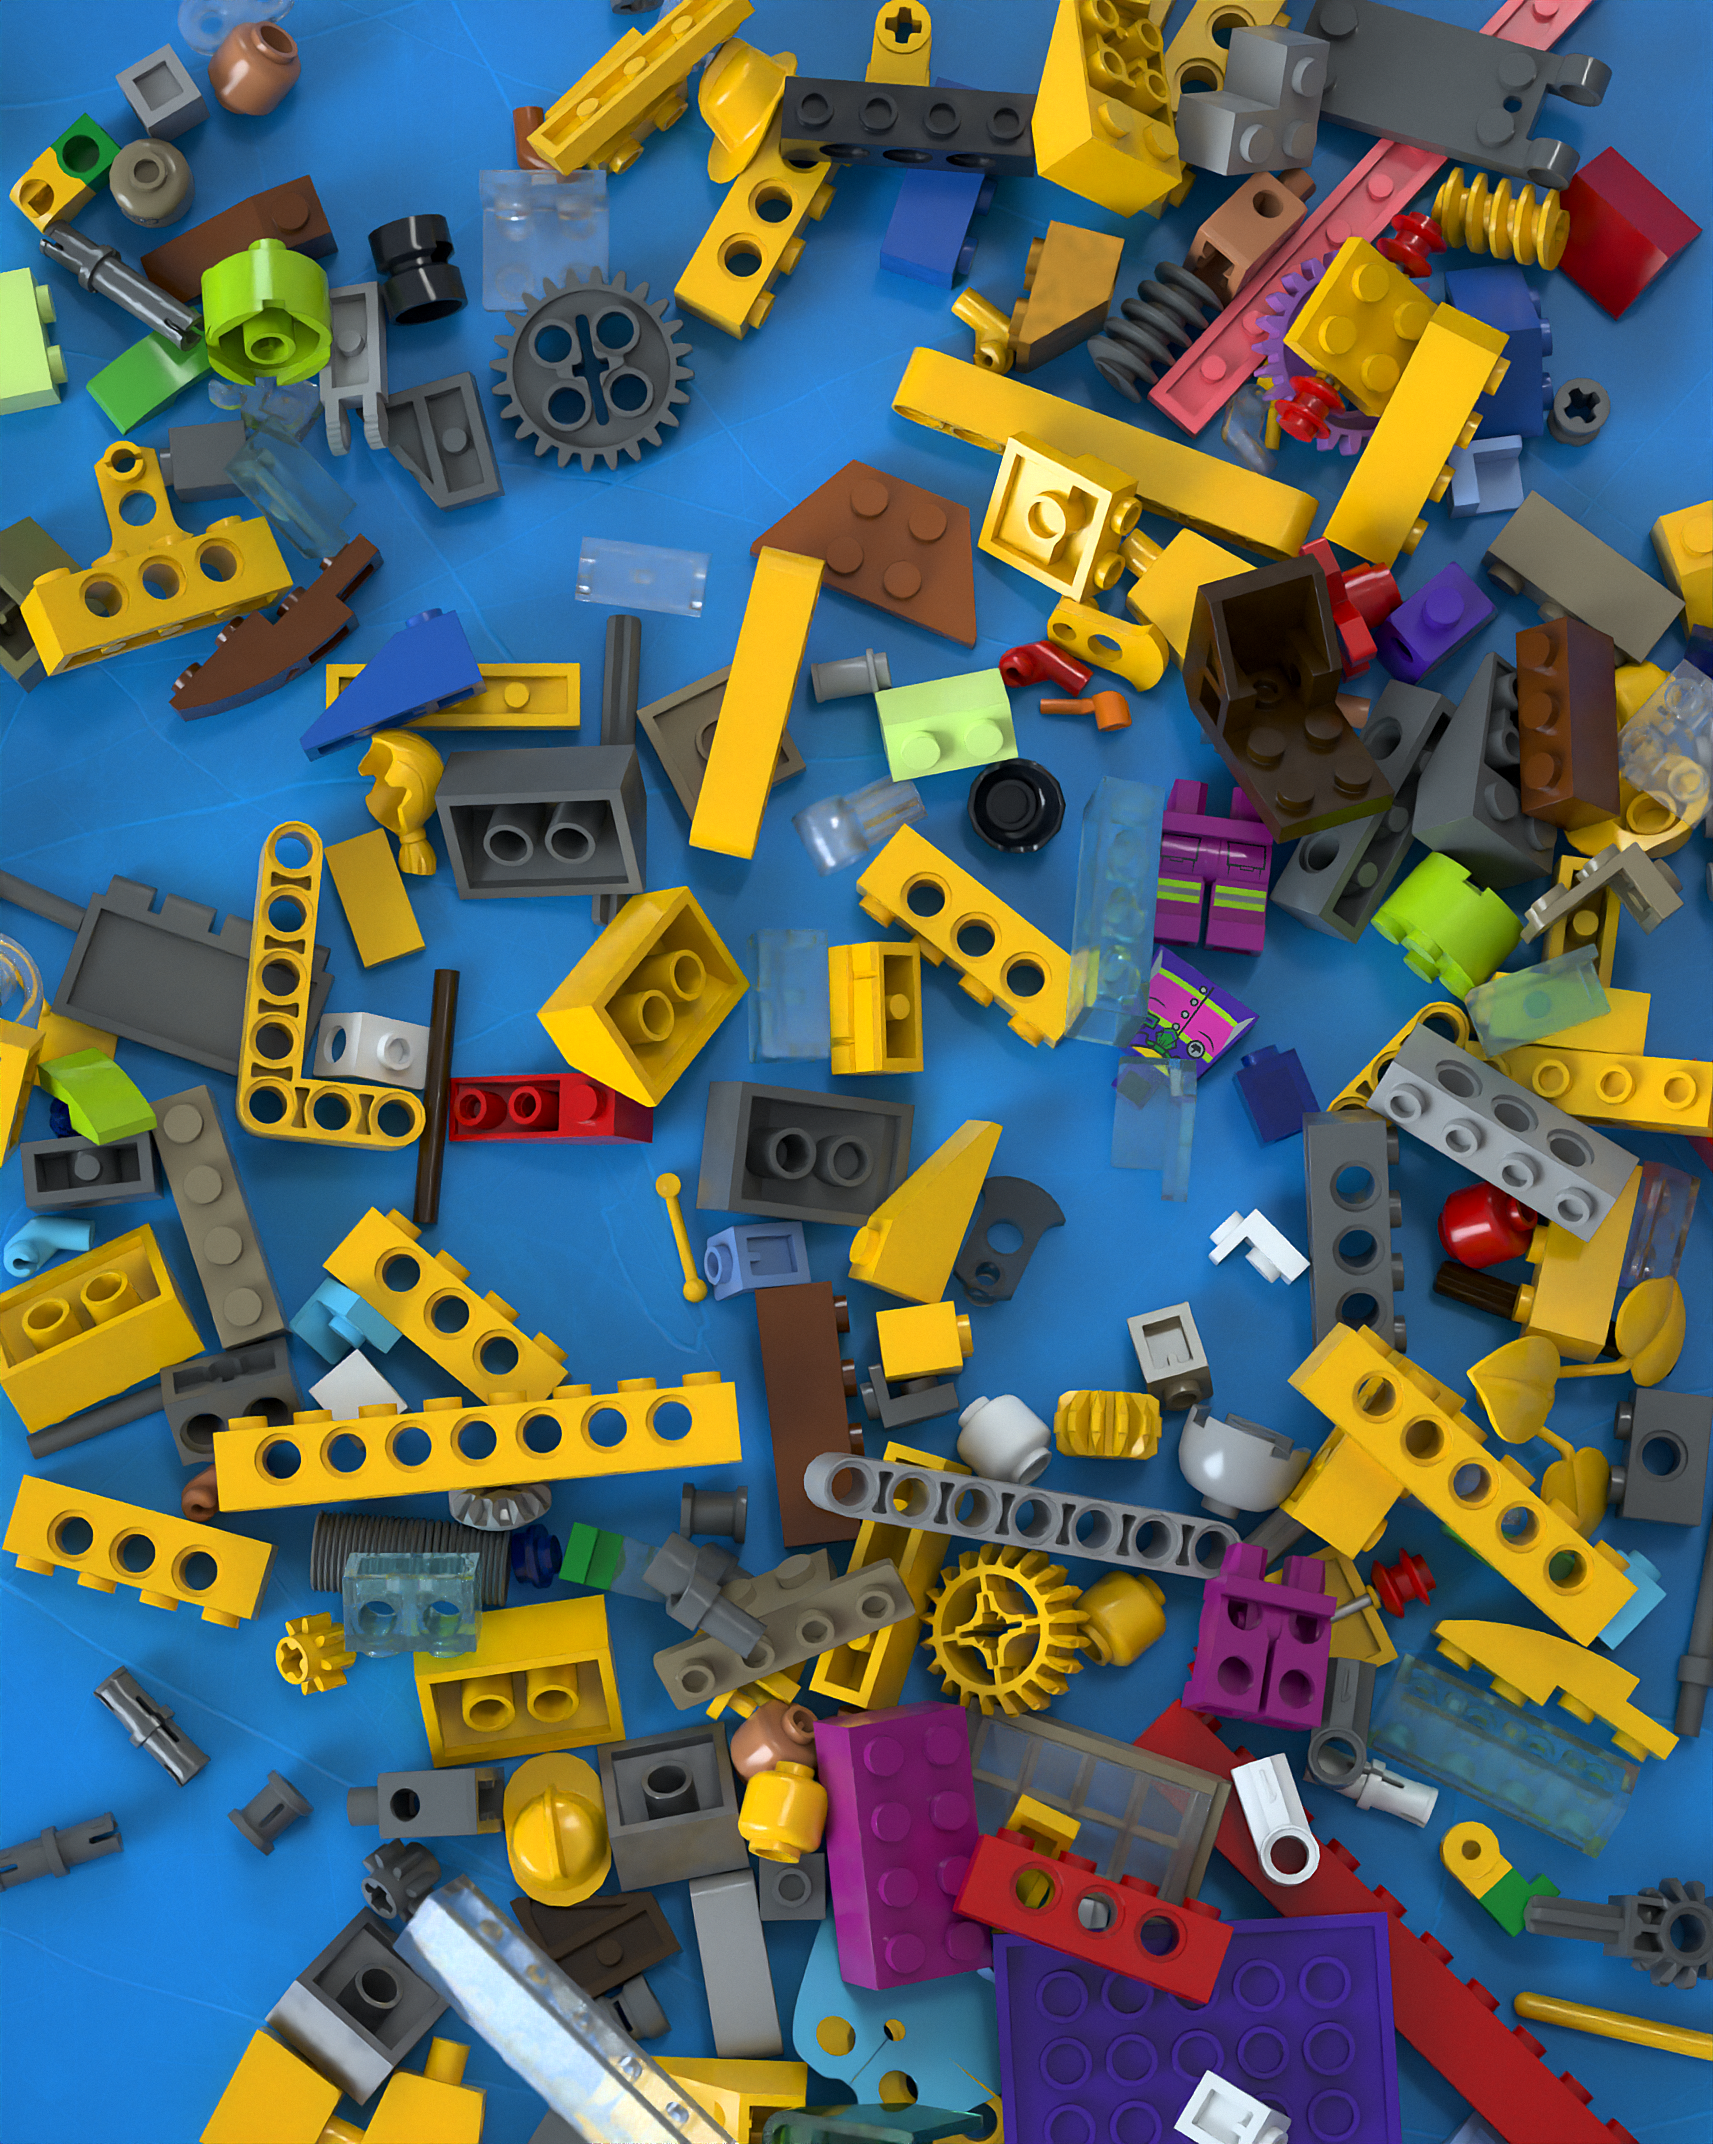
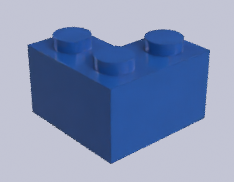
[1444,263,1553,441]

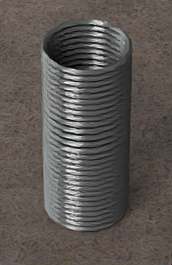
[310,1509,513,1607]

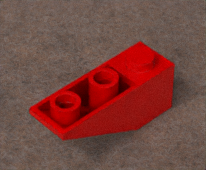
[449,1073,654,1145]

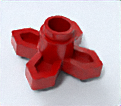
[1298,536,1403,684]

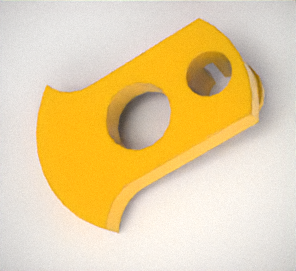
[94,441,195,557]
[1047,594,1170,692]

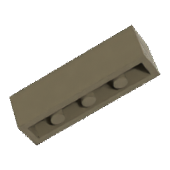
[148,1084,292,1351]

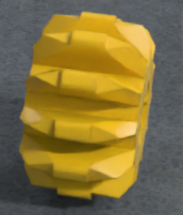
[1053,1390,1162,1460]

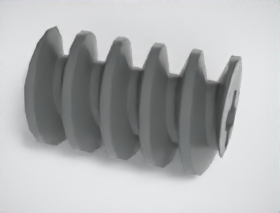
[1087,261,1224,403]

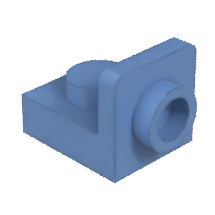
[704,1221,811,1301]

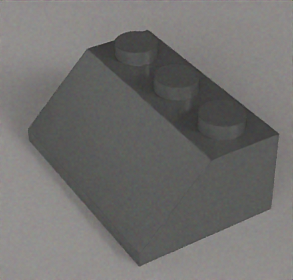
[434,744,647,900]

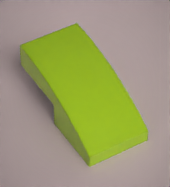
[37,1047,157,1146]

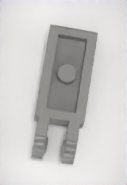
[319,281,389,456]

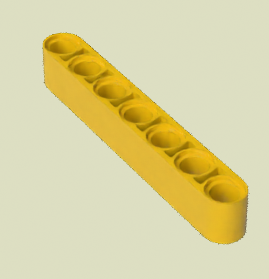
[891,347,1320,562]

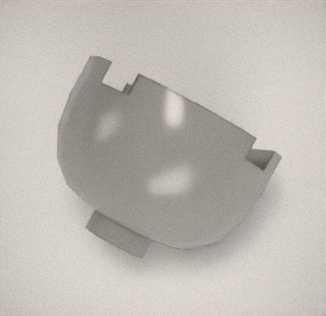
[1178,1403,1311,1520]

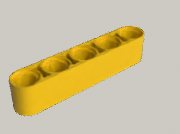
[689,546,826,860]

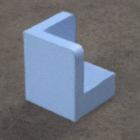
[1445,435,1524,519]

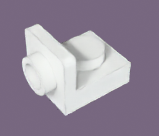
[1208,1209,1310,1286]
[1174,2070,1291,2144]

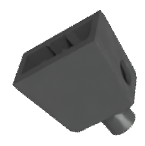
[347,1766,505,1839]

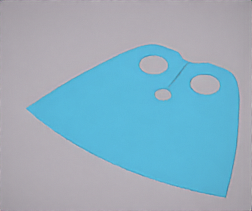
[793,1897,1001,2135]

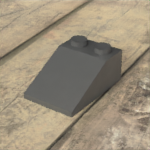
[696,1081,915,1228]

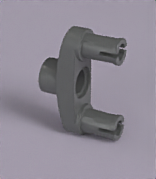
[641,1531,768,1659]

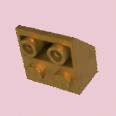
[1007,220,1125,374]

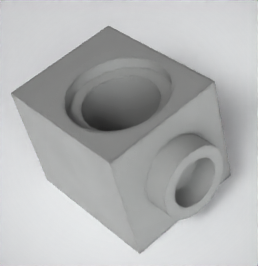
[115,43,211,142]

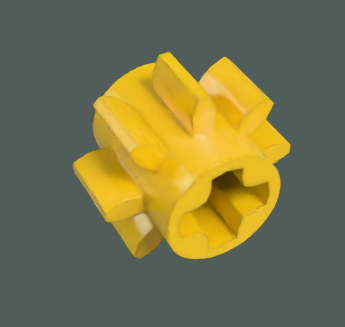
[276,1611,357,1695]

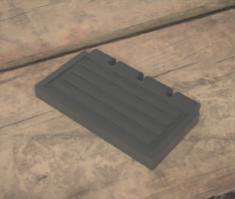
[50,874,335,1078]

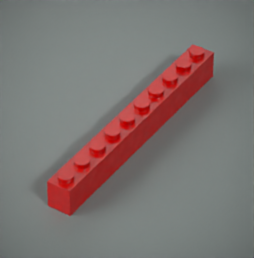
[1130,1698,1640,2144]

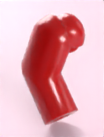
[998,640,1095,698]

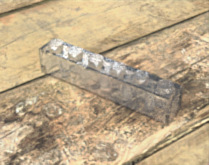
[392,1874,739,2144]

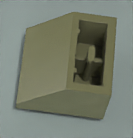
[0,516,109,694]

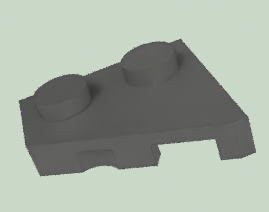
[355,371,505,513]

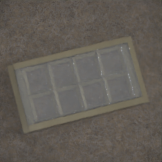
[957,1692,1234,1924]

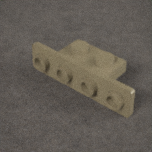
[653,1548,915,1710]

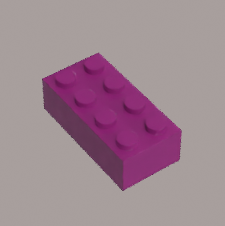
[813,1700,993,1991]

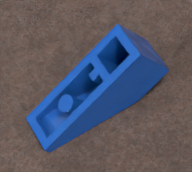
[299,608,488,762]

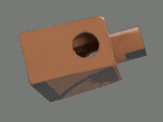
[1182,168,1316,311]

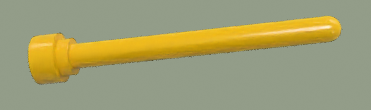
[1514,1992,1713,2061]

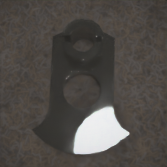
[953,1176,1066,1307]

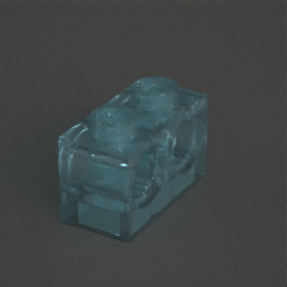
[342,1553,483,1658]

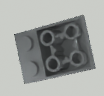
[1412,652,1557,892]

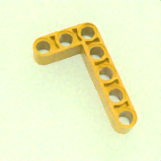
[235,821,426,1151]

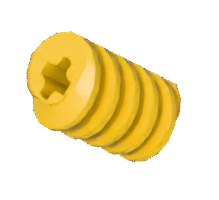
[1430,167,1570,271]

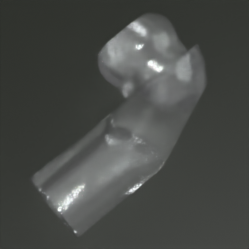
[1220,383,1278,476]

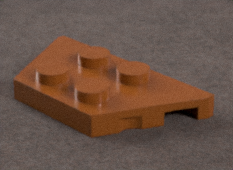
[750,459,977,650]

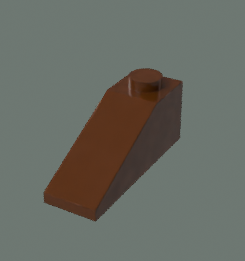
[140,175,339,307]

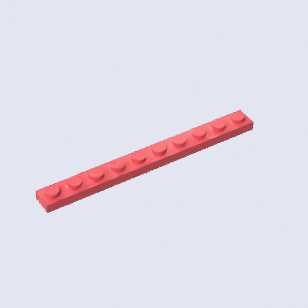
[1147,0,1596,440]

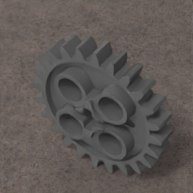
[489,266,695,474]

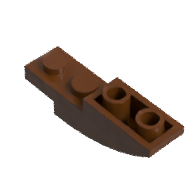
[169,533,384,722]

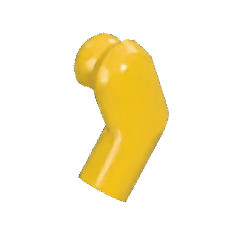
[951,287,1015,376]

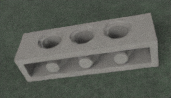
[1366,1022,1640,1243]

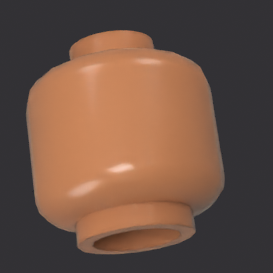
[207,21,301,116]
[730,1699,818,1786]

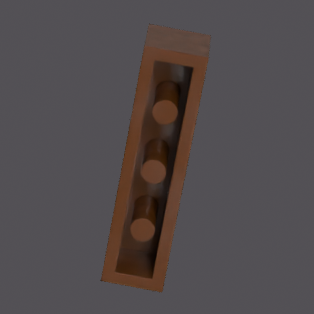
[754,1281,865,1549]

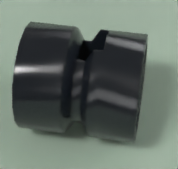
[368,214,468,326]

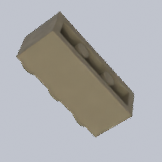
[1481,490,1686,669]

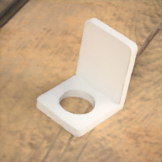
[313,1012,430,1090]

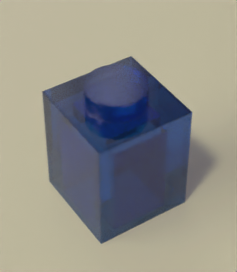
[1231,1044,1321,1149]

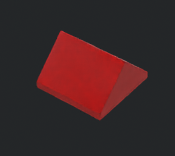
[1556,146,1702,321]

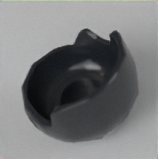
[966,758,1066,854]

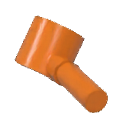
[1040,691,1132,732]

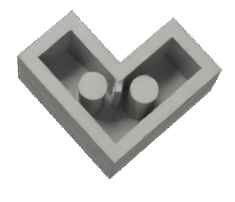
[1175,24,1330,176]

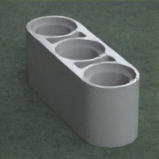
[689,1867,784,2060]

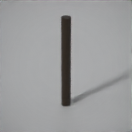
[412,969,460,1225]

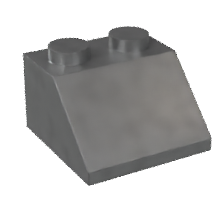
[597,1722,750,1892]
[264,1906,462,2106]

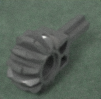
[1523,1878,1713,1990]

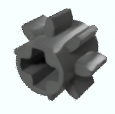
[361,1838,442,1923]

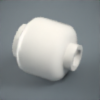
[957,1394,1052,1486]

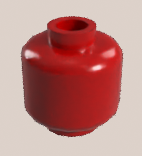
[1437,1180,1538,1269]

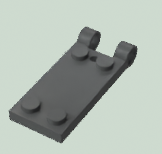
[1303,0,1612,191]

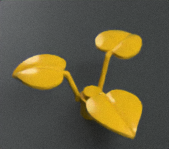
[1466,1274,1686,1556]

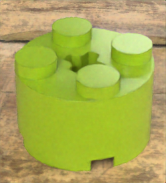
[201,238,333,386]
[1370,851,1524,1003]

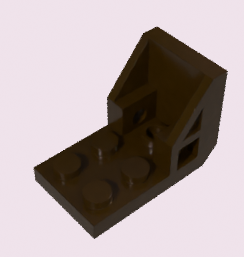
[1182,553,1395,844]

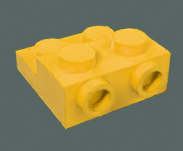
[977,431,1142,603]

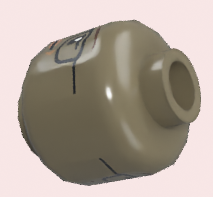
[109,138,195,228]

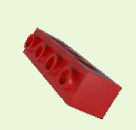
[952,1827,1235,2004]

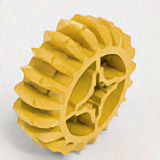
[919,1543,1091,1718]

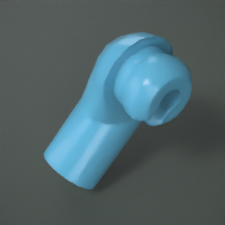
[3,1215,95,1277]

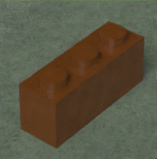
[1516,616,1621,832]

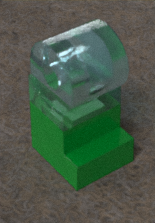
[558,1522,668,1605]

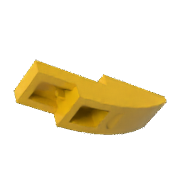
[1429,1620,1679,1763]

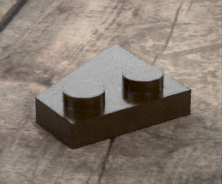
[509,1891,684,2015]

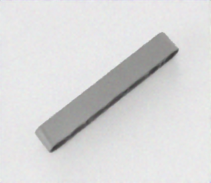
[804,1452,1242,1579]

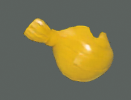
[357,728,445,875]

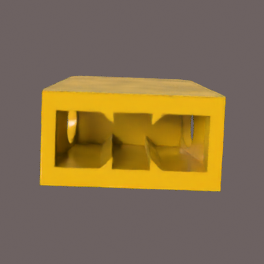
[1117,528,1258,672]
[199,2026,366,2144]
[360,2036,487,2144]

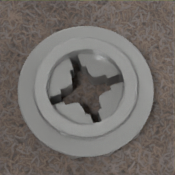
[449,1481,553,1531]

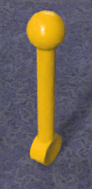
[656,1173,708,1303]

